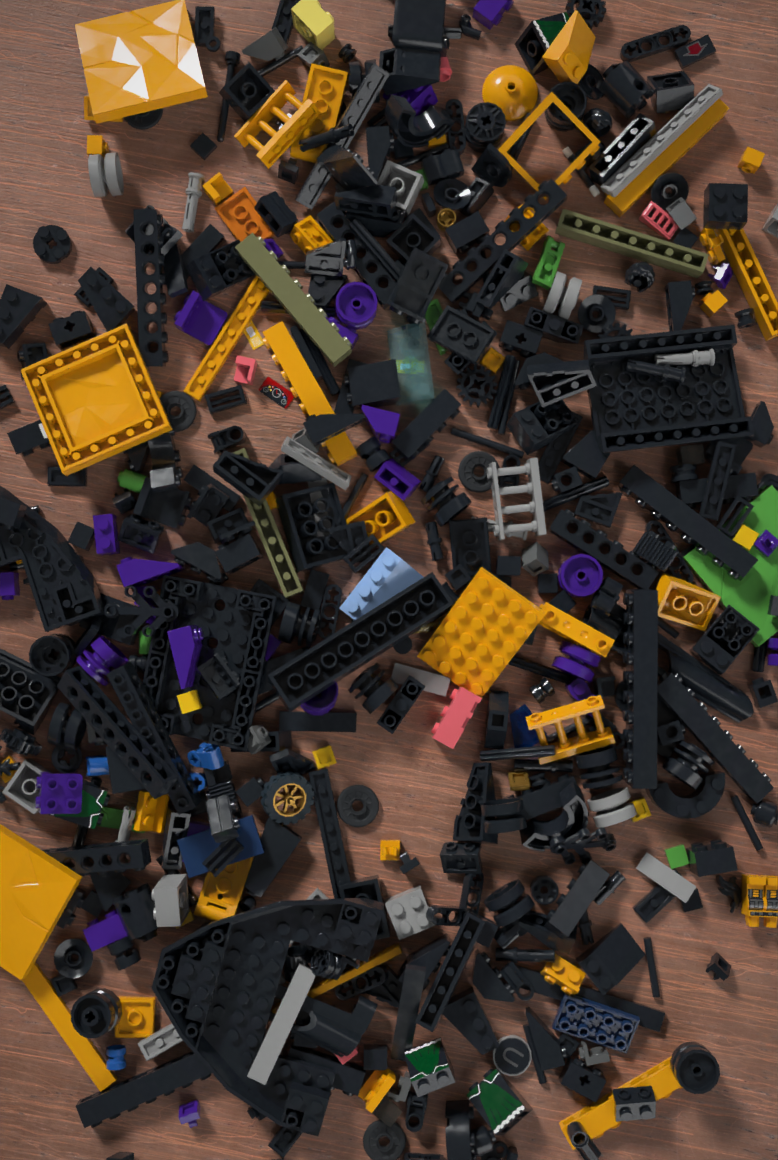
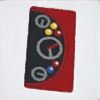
[259,377,294,409]

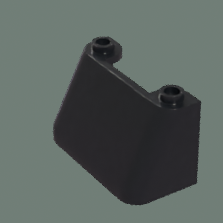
[392,0,450,57]

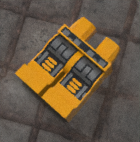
[741,874,778,928]

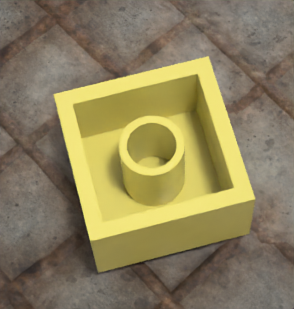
[291,0,335,50]

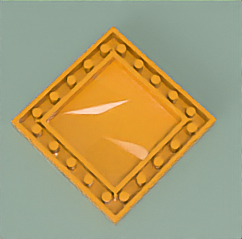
[75,0,208,124]
[20,323,173,476]
[0,824,82,980]

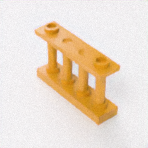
[234,80,321,169]
[538,602,615,658]
[526,695,615,765]

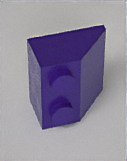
[361,405,400,444]

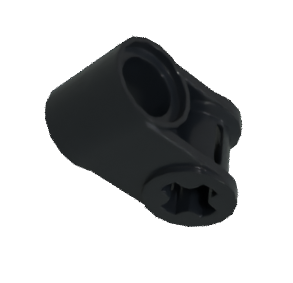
[208,425,246,454]
[498,455,520,488]
[405,1089,428,1132]

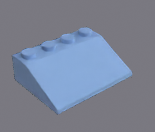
[339,547,423,620]

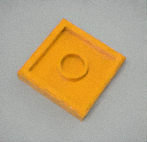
[115,996,156,1038]

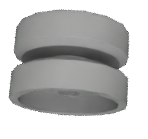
[88,152,124,198]
[543,271,582,320]
[587,787,637,828]

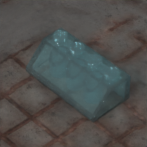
[387,323,434,406]

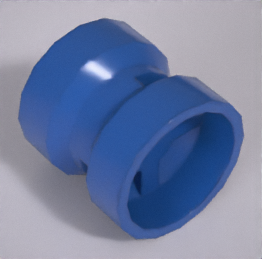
[106,1045,126,1070]

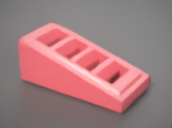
[638,201,679,241]

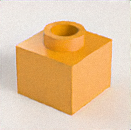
[87,135,109,159]
[737,146,765,174]
[700,290,728,318]

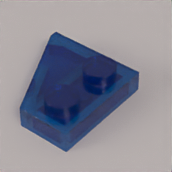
[509,704,548,748]

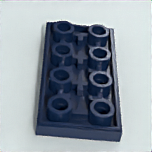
[177,815,265,878]
[552,993,640,1054]

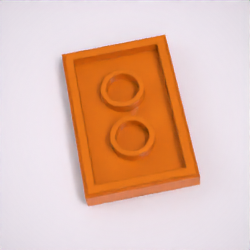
[214,187,275,242]

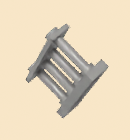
[486,458,547,541]

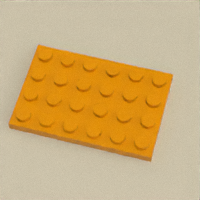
[417,567,546,698]

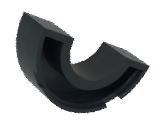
[385,94,455,148]
[148,424,183,493]
[645,771,725,819]
[519,781,588,852]
[445,1100,477,1160]

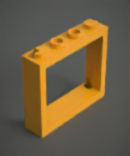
[498,91,600,200]

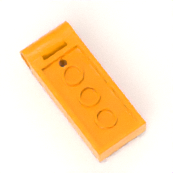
[290,63,349,163]
[194,833,262,921]

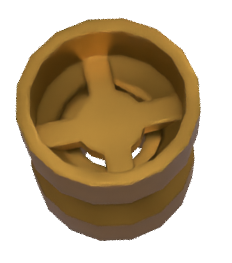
[437,208,456,232]

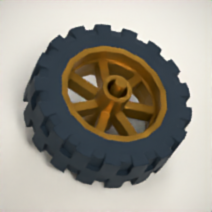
[261,771,314,825]

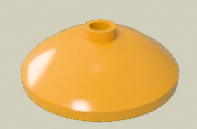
[482,65,538,121]

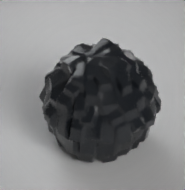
[583,108,613,139]
[624,262,655,293]

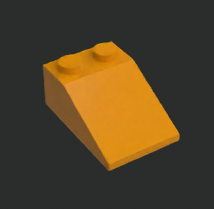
[542,10,596,84]
[346,491,415,547]
[655,573,721,631]

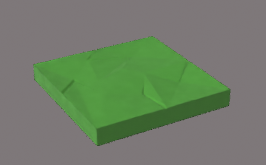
[682,485,778,647]

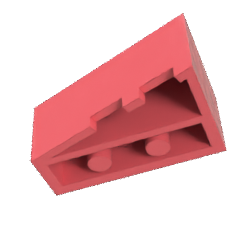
[431,687,482,749]

